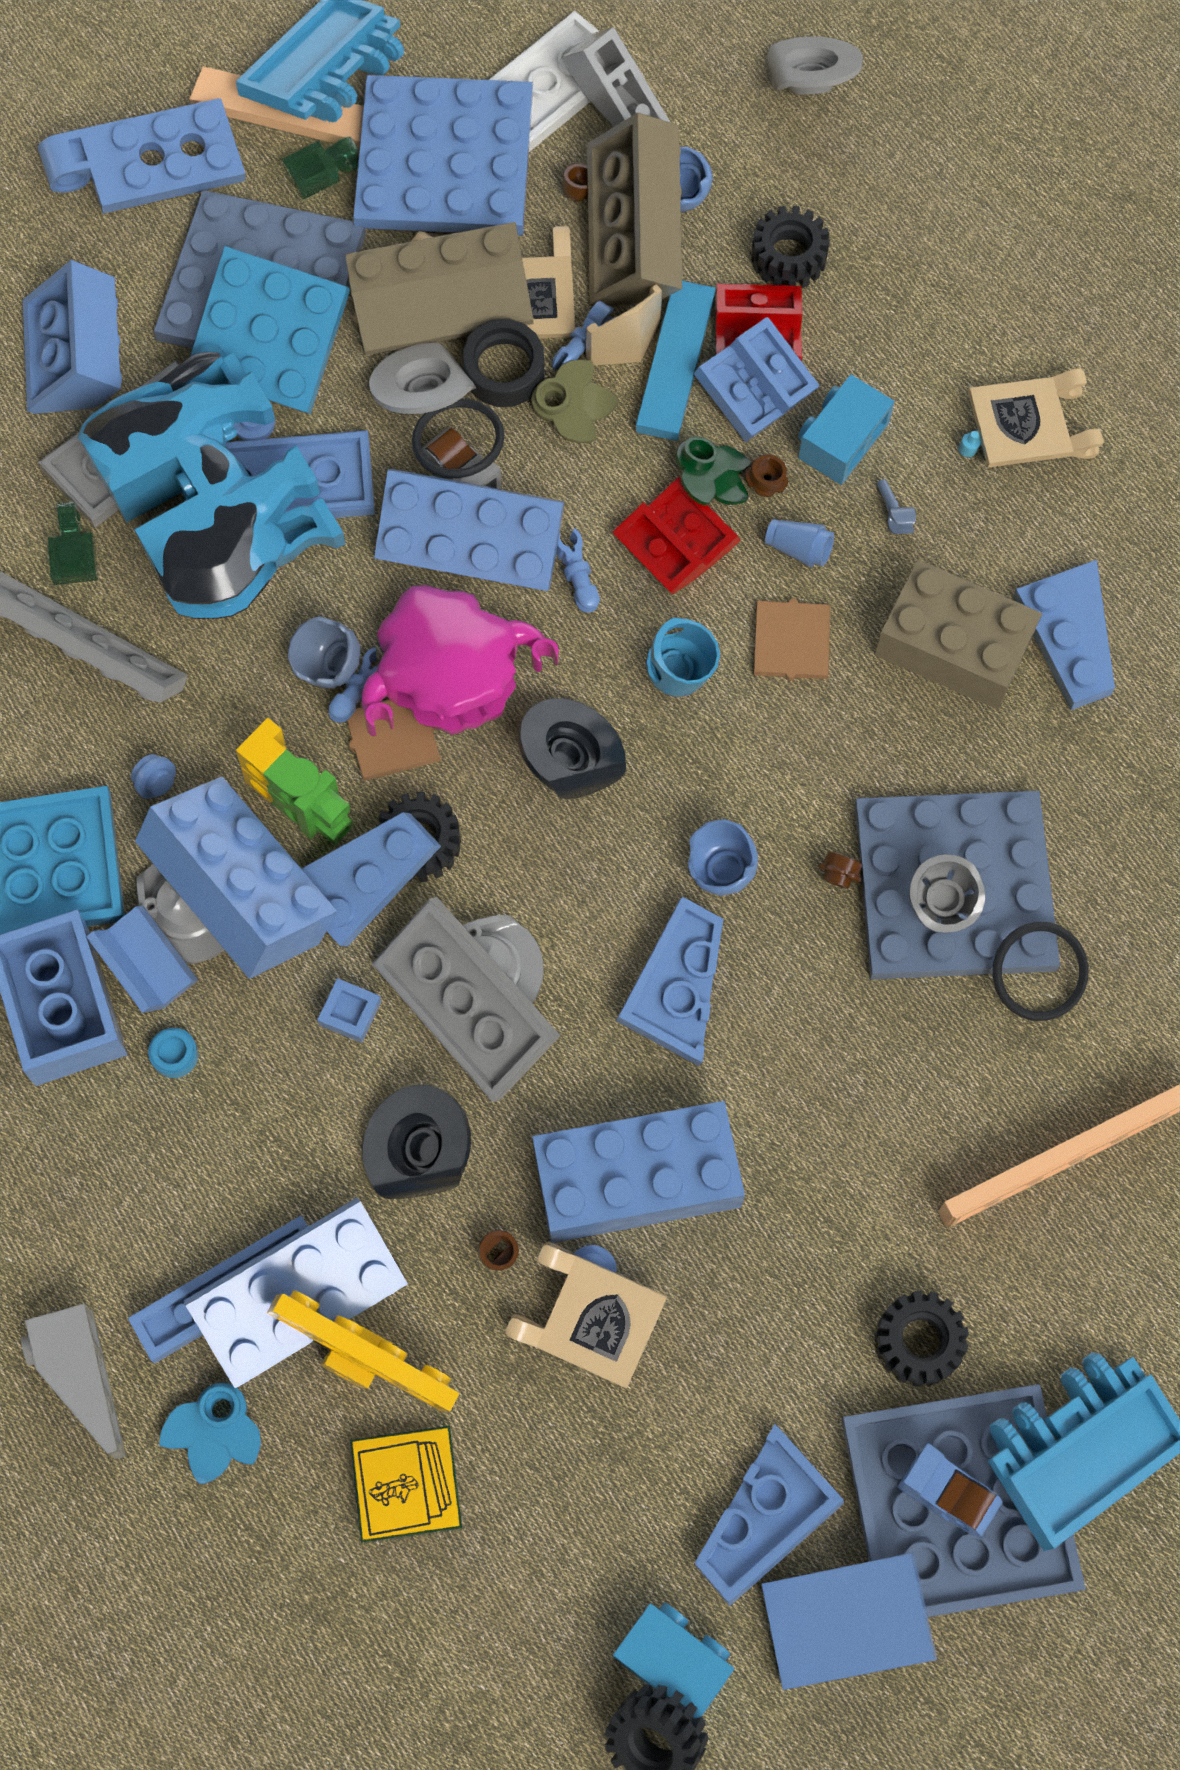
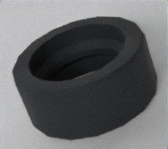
[463,319,545,407]

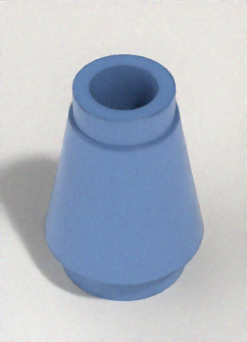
[765,519,834,567]

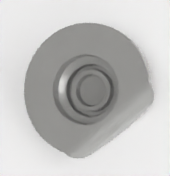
[767,36,863,95]
[369,342,476,414]
[137,864,225,964]
[463,915,544,1003]

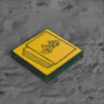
[350,1425,463,1544]

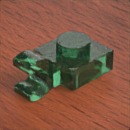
[282,137,359,200]
[48,502,98,585]

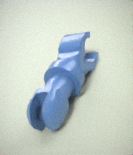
[552,301,614,370]
[556,528,600,613]
[329,647,378,723]

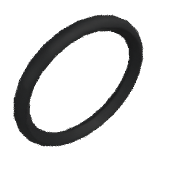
[412,399,505,478]
[992,922,1089,1021]

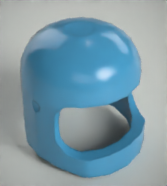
[646,618,720,697]

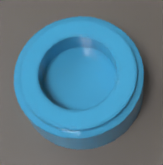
[148,1028,199,1078]

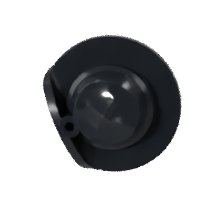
[518,698,626,799]
[363,1085,471,1199]

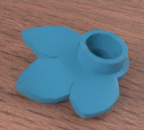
[159,1383,261,1484]

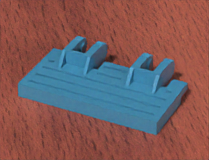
[236,0,405,123]
[987,1352,1180,1551]

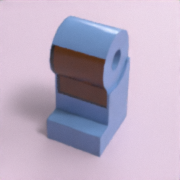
[897,1443,1003,1538]

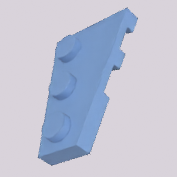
[1013,560,1115,710]
[302,812,441,947]
[616,897,723,1066]
[695,1424,844,1606]

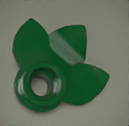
[675,436,751,506]

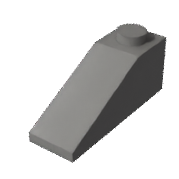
[562,27,670,127]
[21,1304,126,1459]

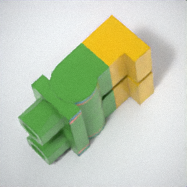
[236,718,353,845]

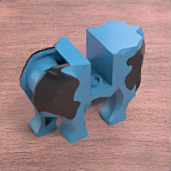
[77,352,346,619]

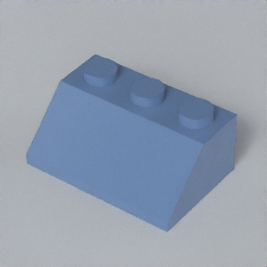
[23,260,122,414]

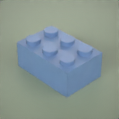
[0,909,128,1086]

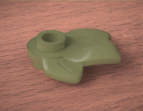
[532,360,618,443]

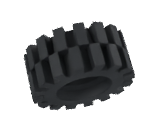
[751,206,830,288]
[376,792,461,883]
[875,1291,969,1387]
[604,1685,708,1770]

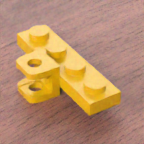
[266,1290,460,1412]

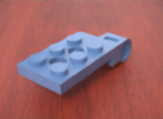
[38,98,245,214]

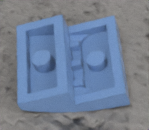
[693,317,820,442]

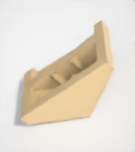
[586,284,662,365]

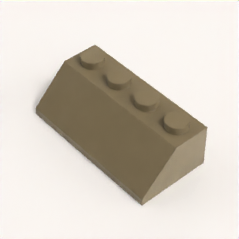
[587,112,683,306]
[345,222,534,355]

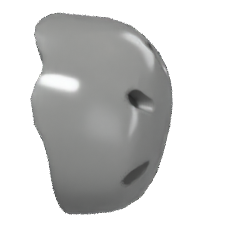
[909,854,985,933]

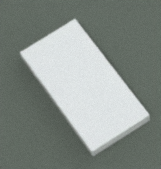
[489,11,598,152]

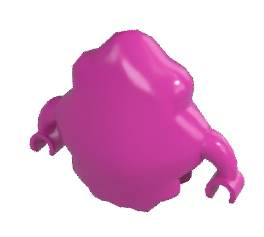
[361,585,559,736]

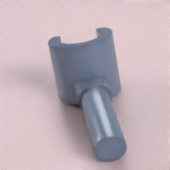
[877,479,916,534]

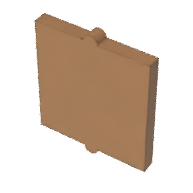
[754,599,830,681]
[347,700,441,781]

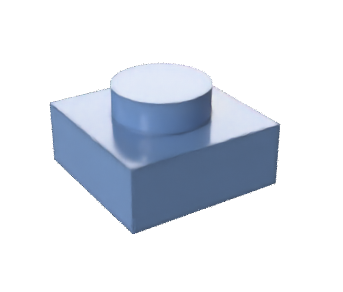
[317,978,382,1043]

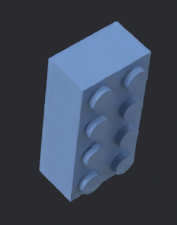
[135,777,337,979]
[532,1101,745,1243]

